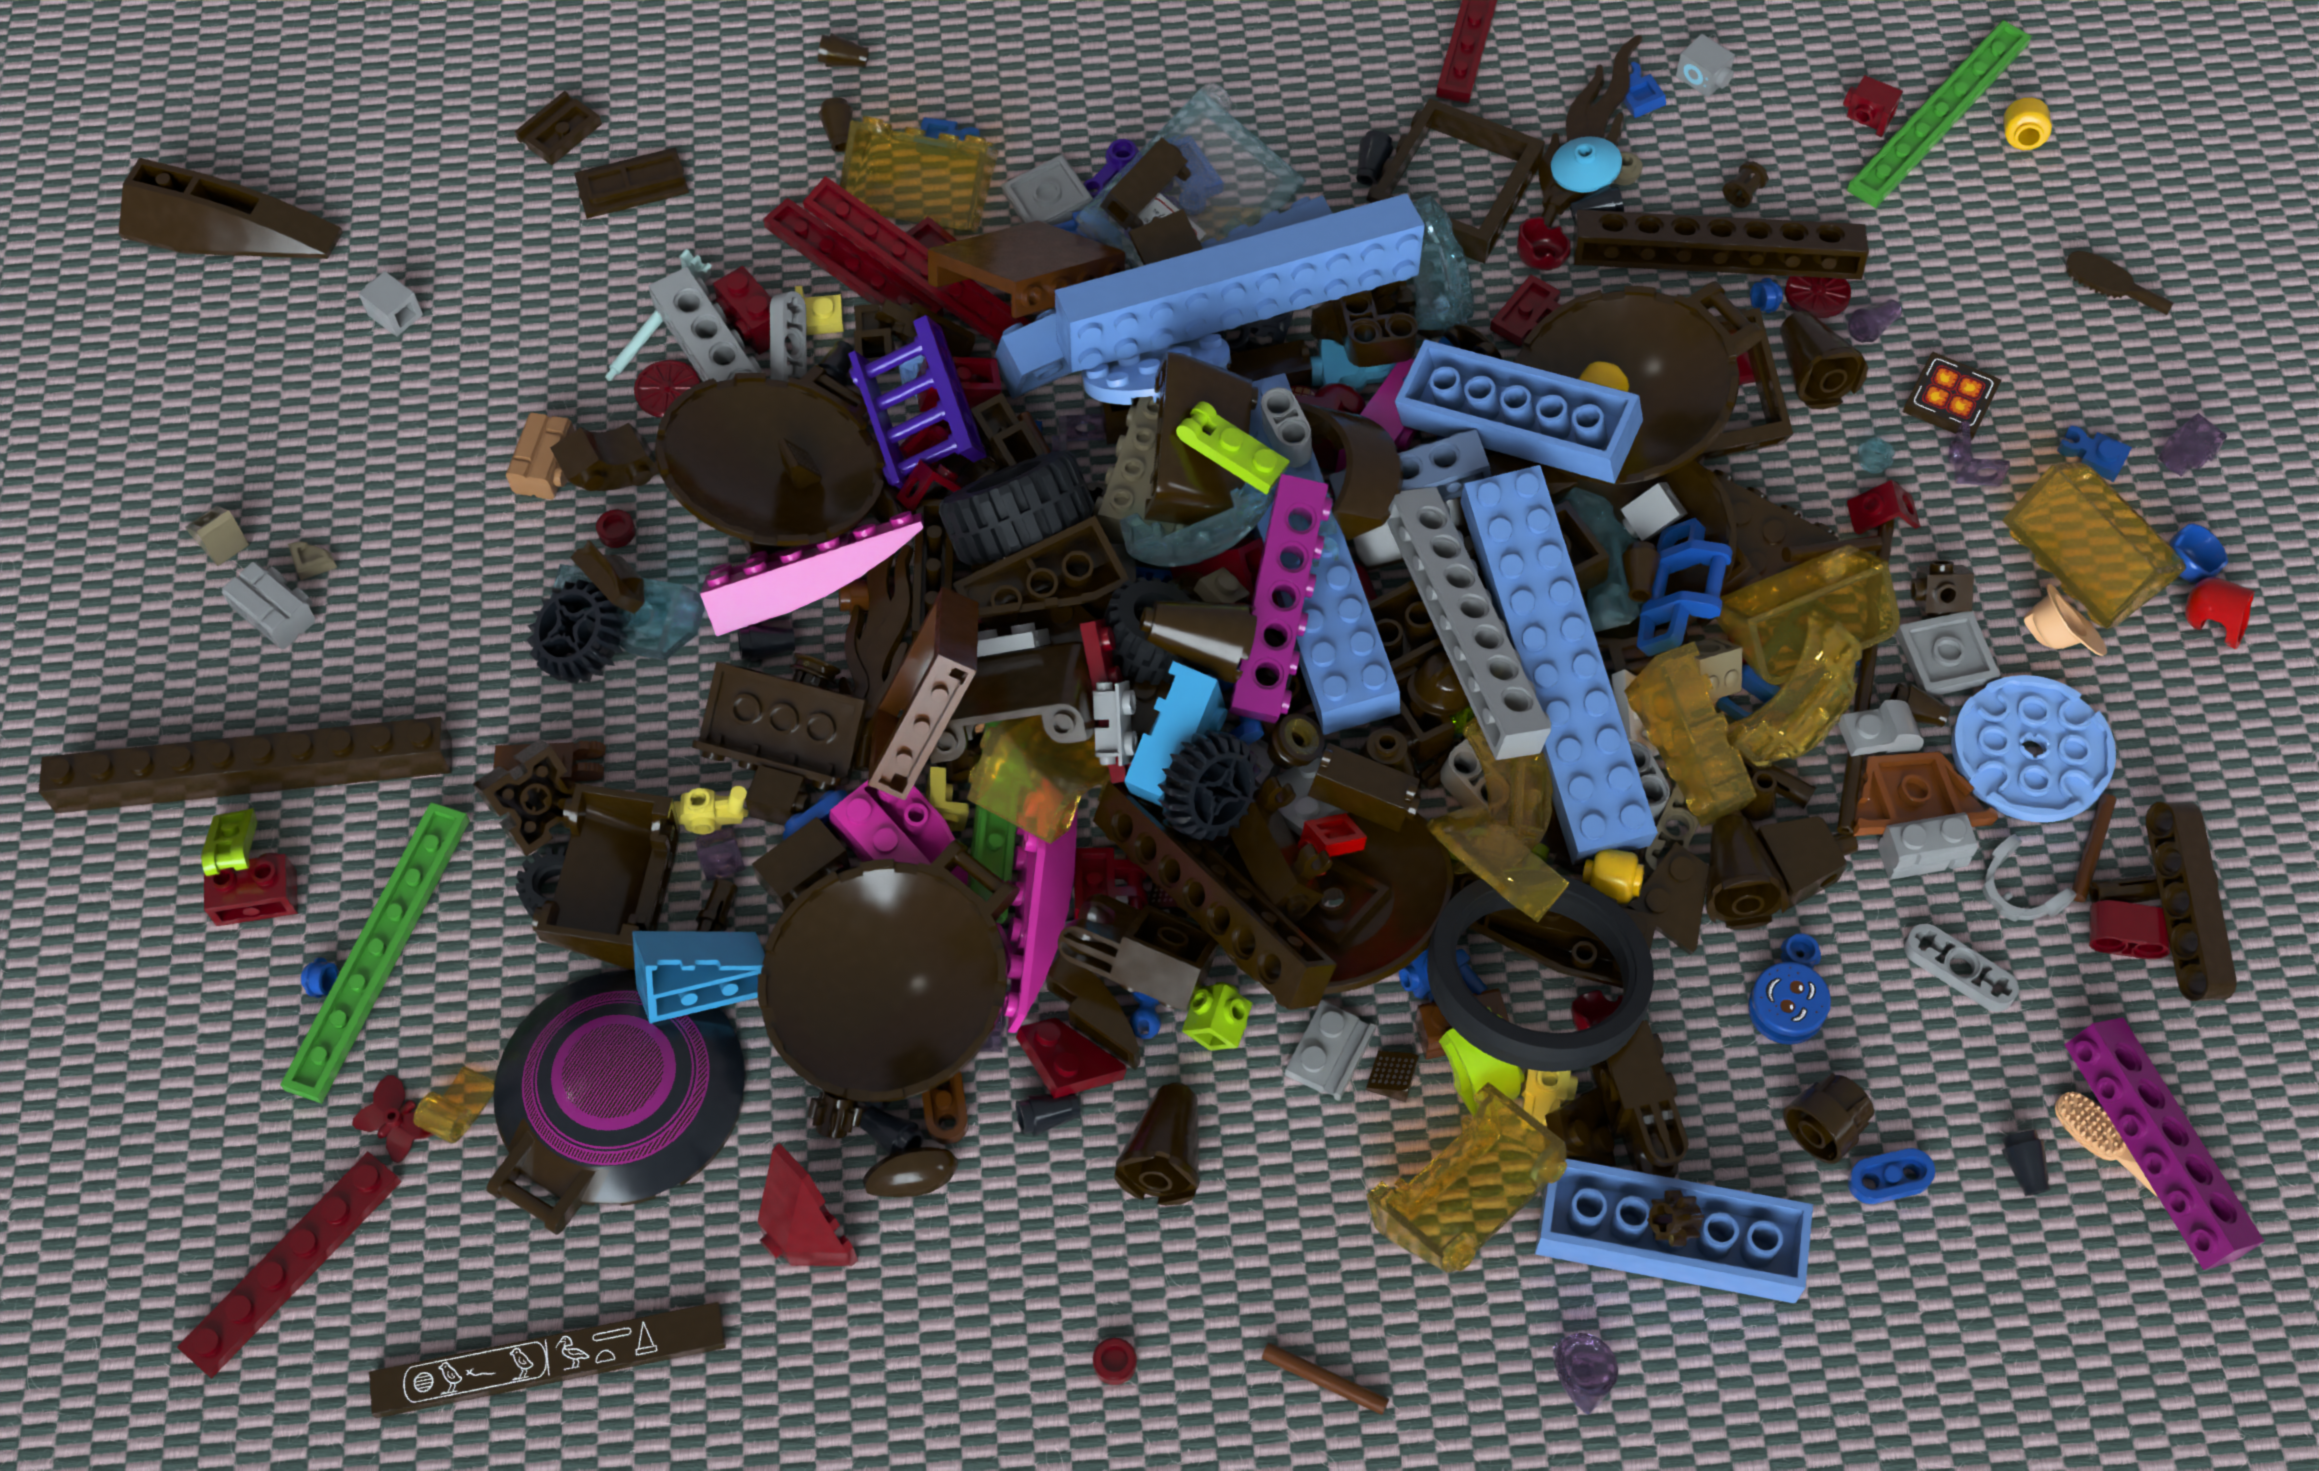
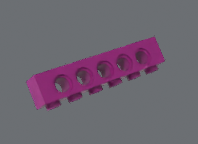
[1228,474,1333,723]
[2064,1017,2265,1271]

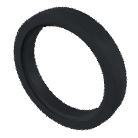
[1427,870,1654,1072]

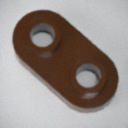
[922,1071,969,1145]

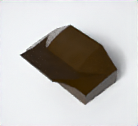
[570,540,645,615]

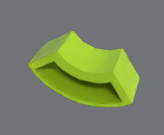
[1439,1007,1525,1122]

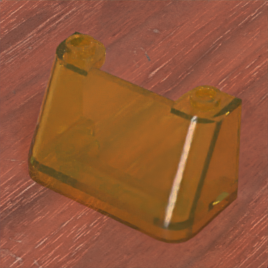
[1366,1082,1567,1273]

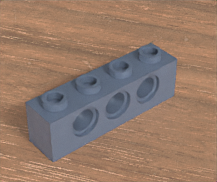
[1329,429,1492,502]

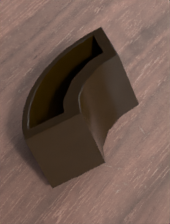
[550,423,659,491]

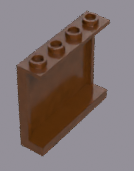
[928,220,1125,318]

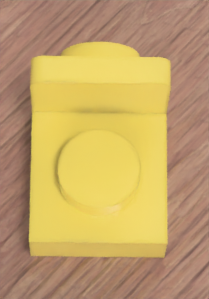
[795,286,844,335]
[925,766,969,832]

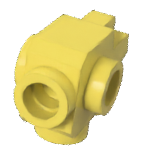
[674,786,748,835]
[1521,1069,1578,1127]

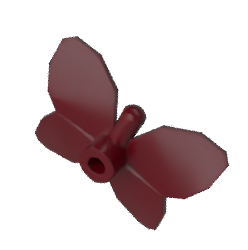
[352,1075,446,1163]

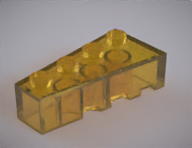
[1624,641,1757,827]

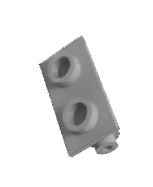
[1092,680,1138,766]

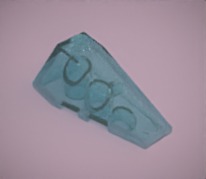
[550,564,705,661]

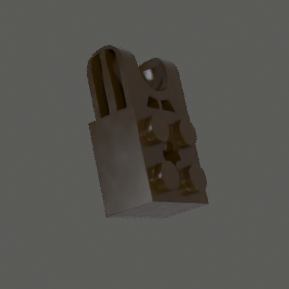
[1058,894,1219,1012]
[1589,1020,1689,1179]

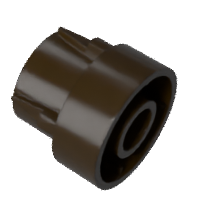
[1783,1073,1874,1164]

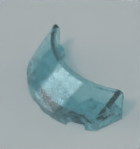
[1412,194,1474,330]
[1119,482,1277,567]
[1554,487,1647,632]

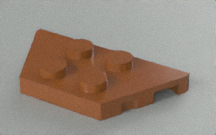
[1852,751,1999,836]

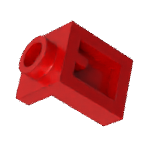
[1298,813,1367,876]

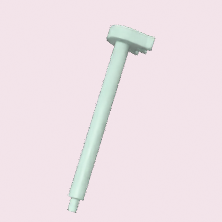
[605,249,712,381]

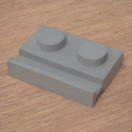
[977,623,1051,657]
[1285,1000,1376,1101]

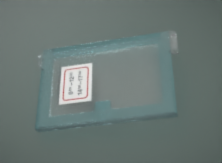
[1075,83,1306,269]

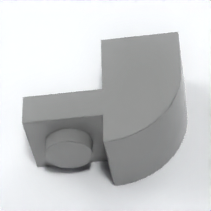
[1837,700,1924,757]

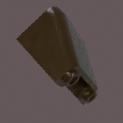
[1144,351,1258,531]
[930,641,1100,764]
[532,783,680,970]

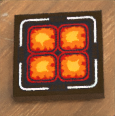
[1903,351,2002,441]

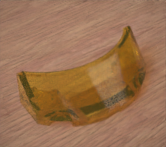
[1711,610,1862,768]
[1455,716,1553,874]
[1427,803,1569,922]

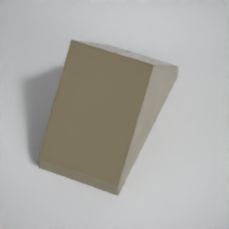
[185,506,249,566]

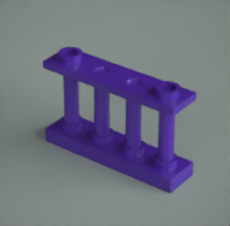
[848,315,987,493]

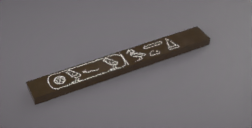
[369,1302,726,1418]

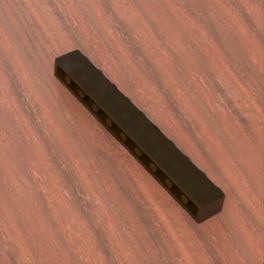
[38,717,452,813]

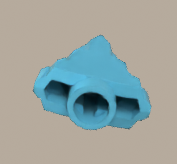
[1310,339,1397,392]

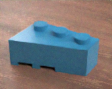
[1124,661,1228,808]
[632,931,765,1024]

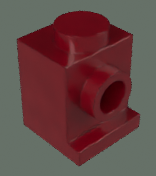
[1843,75,1903,138]

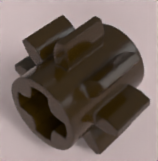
[807,1091,863,1139]
[1647,1190,1704,1247]

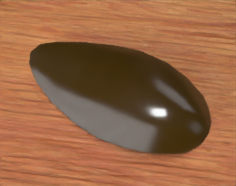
[863,1147,958,1197]

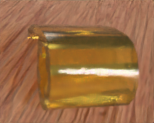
[413,1067,495,1144]

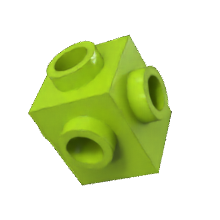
[1182,982,1253,1050]

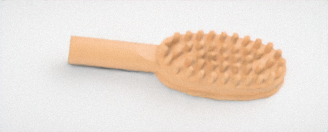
[2055,1092,2158,1197]

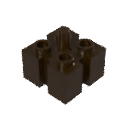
[473,739,576,856]

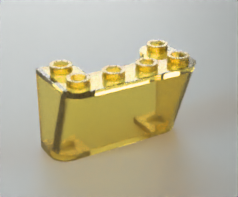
[839,116,999,233]
[967,715,1111,844]

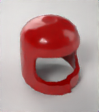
[2185,577,2255,649]

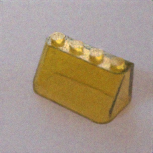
[2002,462,2186,629]
[1716,544,1900,685]

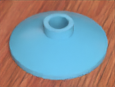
[1551,136,1622,193]

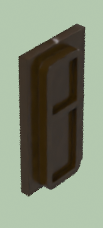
[574,147,689,219]

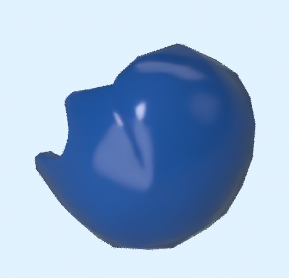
[2166,523,2228,583]

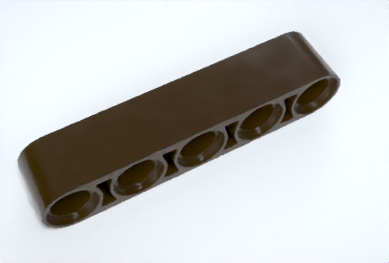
[2145,802,2237,1001]

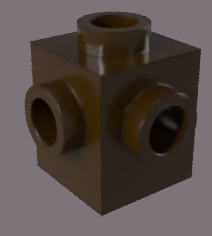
[1910,560,1974,618]

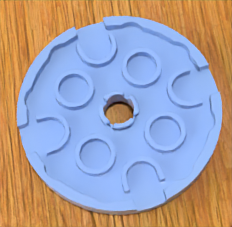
[1081,334,1231,405]
[1951,675,2116,822]

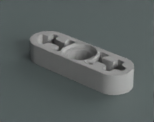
[770,291,807,382]
[1904,924,2019,1012]

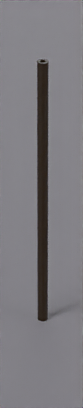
[1837,481,1900,835]

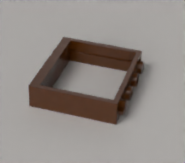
[868,586,979,800]

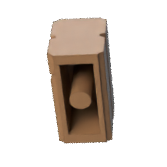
[506,412,575,500]

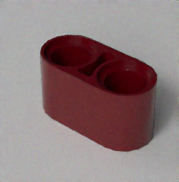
[2089,900,2170,959]

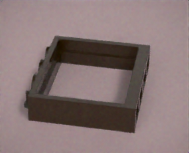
[1366,98,1545,264]
[1701,307,1793,460]

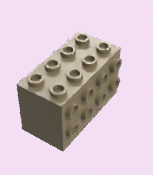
[1093,396,1195,571]

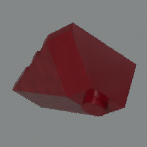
[757,1143,858,1266]

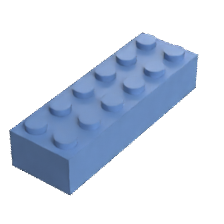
[1395,340,1643,484]
[1535,1156,1813,1303]

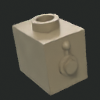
[1673,636,1743,704]

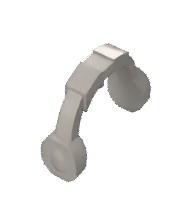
[1982,834,2077,922]

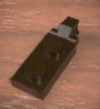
[874,299,977,357]

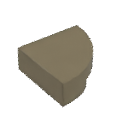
[288,541,337,580]

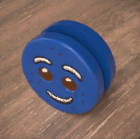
[1748,962,1831,1045]

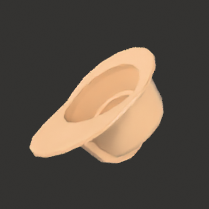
[2024,584,2107,656]

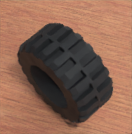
[939,450,1094,565]

